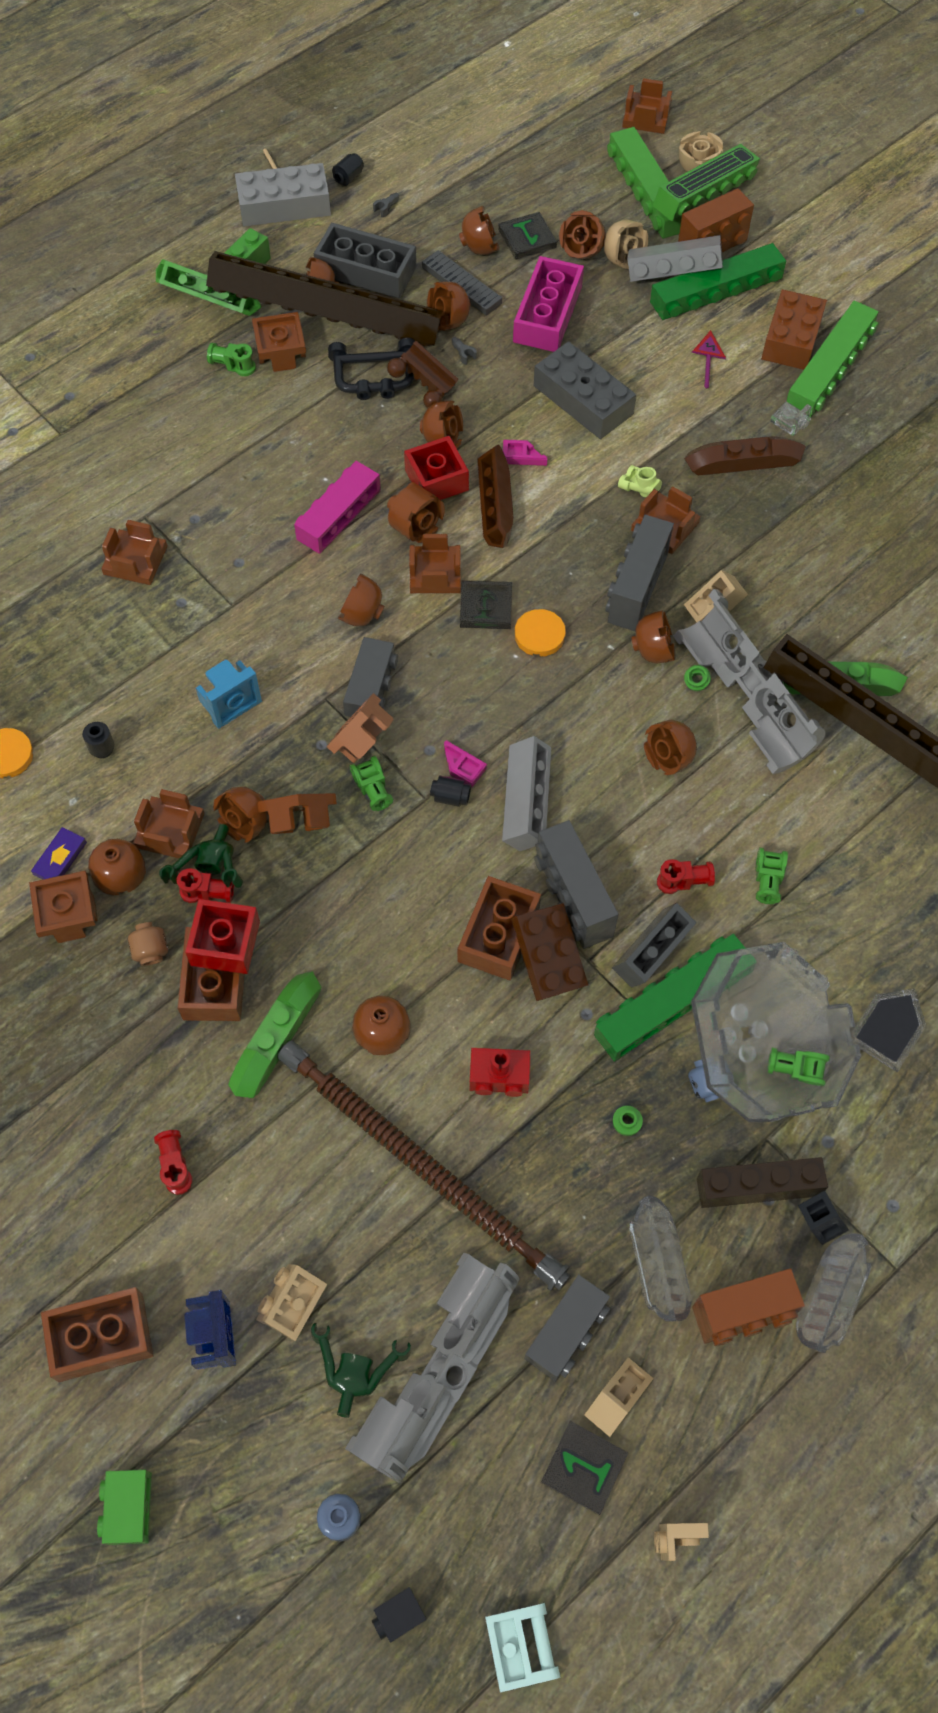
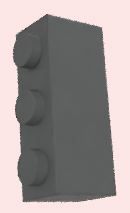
[343,637,398,717]
[612,903,697,988]
[524,1274,611,1382]

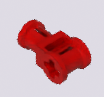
[657,859,715,894]
[177,868,235,903]
[154,1130,193,1195]

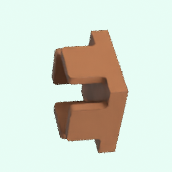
[327,693,394,763]

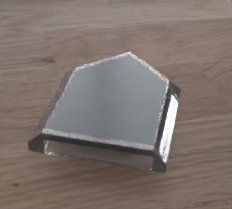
[847,988,926,1072]

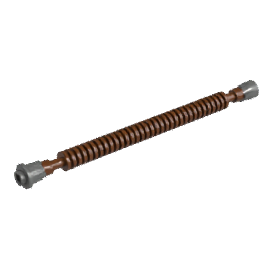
[277,1040,571,1291]

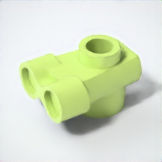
[618,465,662,497]

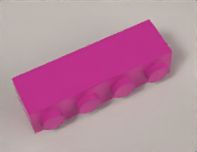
[294,461,381,554]

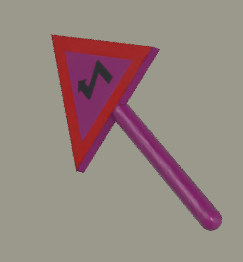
[692,330,726,389]

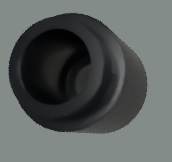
[332,153,364,186]
[82,721,115,759]
[430,775,471,807]

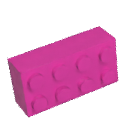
[513,256,584,352]

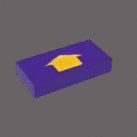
[31,827,87,880]

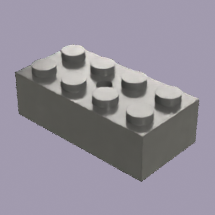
[313,222,417,299]
[534,341,636,440]
[605,515,674,632]
[534,820,619,949]

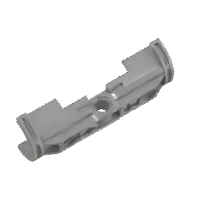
[673,589,825,774]
[345,1253,520,1484]

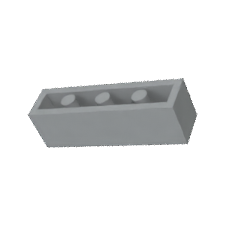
[628,235,722,282]
[502,736,551,851]

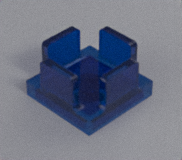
[184,1290,236,1369]

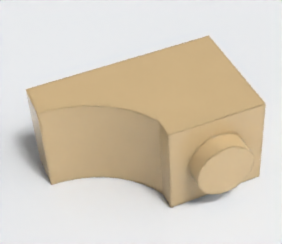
[684,570,748,622]
[584,1357,654,1437]

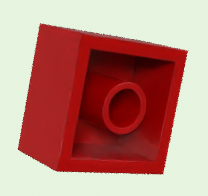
[404,436,469,500]
[185,899,260,974]

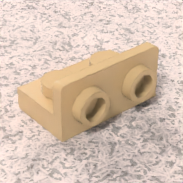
[256,1264,327,1341]
[654,1523,709,1561]

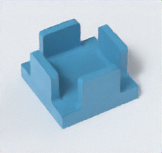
[196,660,262,729]

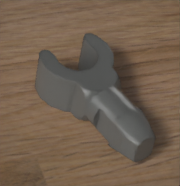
[373,192,399,217]
[452,337,477,365]

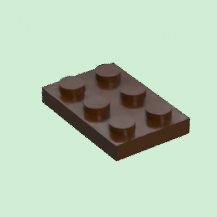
[511,903,588,1001]

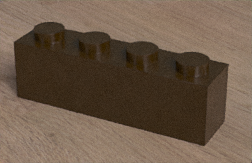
[697,1157,828,1208]

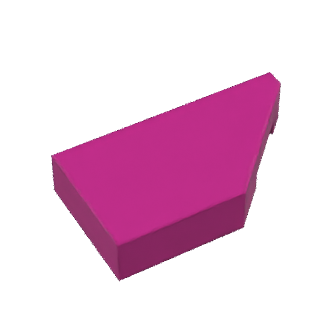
[503,440,547,466]
[444,740,487,788]

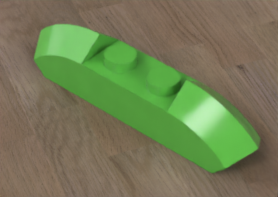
[156,259,261,316]
[781,661,908,696]
[228,971,322,1098]

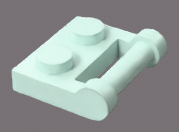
[485,1603,561,1692]

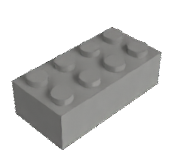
[235,163,331,227]

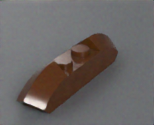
[684,436,806,476]
[477,444,514,548]

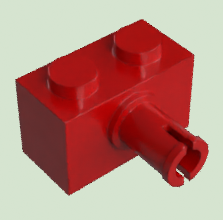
[469,1048,530,1097]

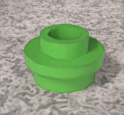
[684,665,711,691]
[613,1106,643,1136]

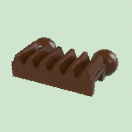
[387,341,459,409]

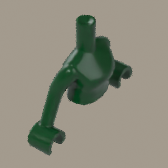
[159,824,243,888]
[311,1323,411,1418]

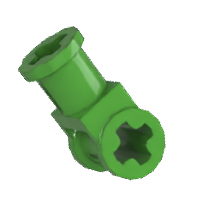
[207,343,256,376]
[349,756,394,811]
[755,847,788,904]
[767,1047,830,1086]

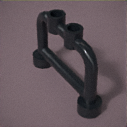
[328,338,415,400]

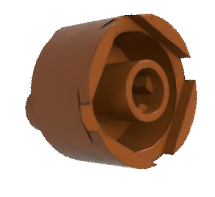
[387,482,445,543]

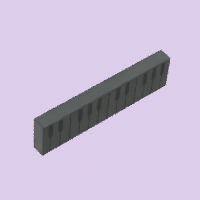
[422,250,502,315]

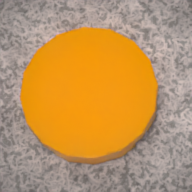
[515,609,566,657]
[0,728,33,778]

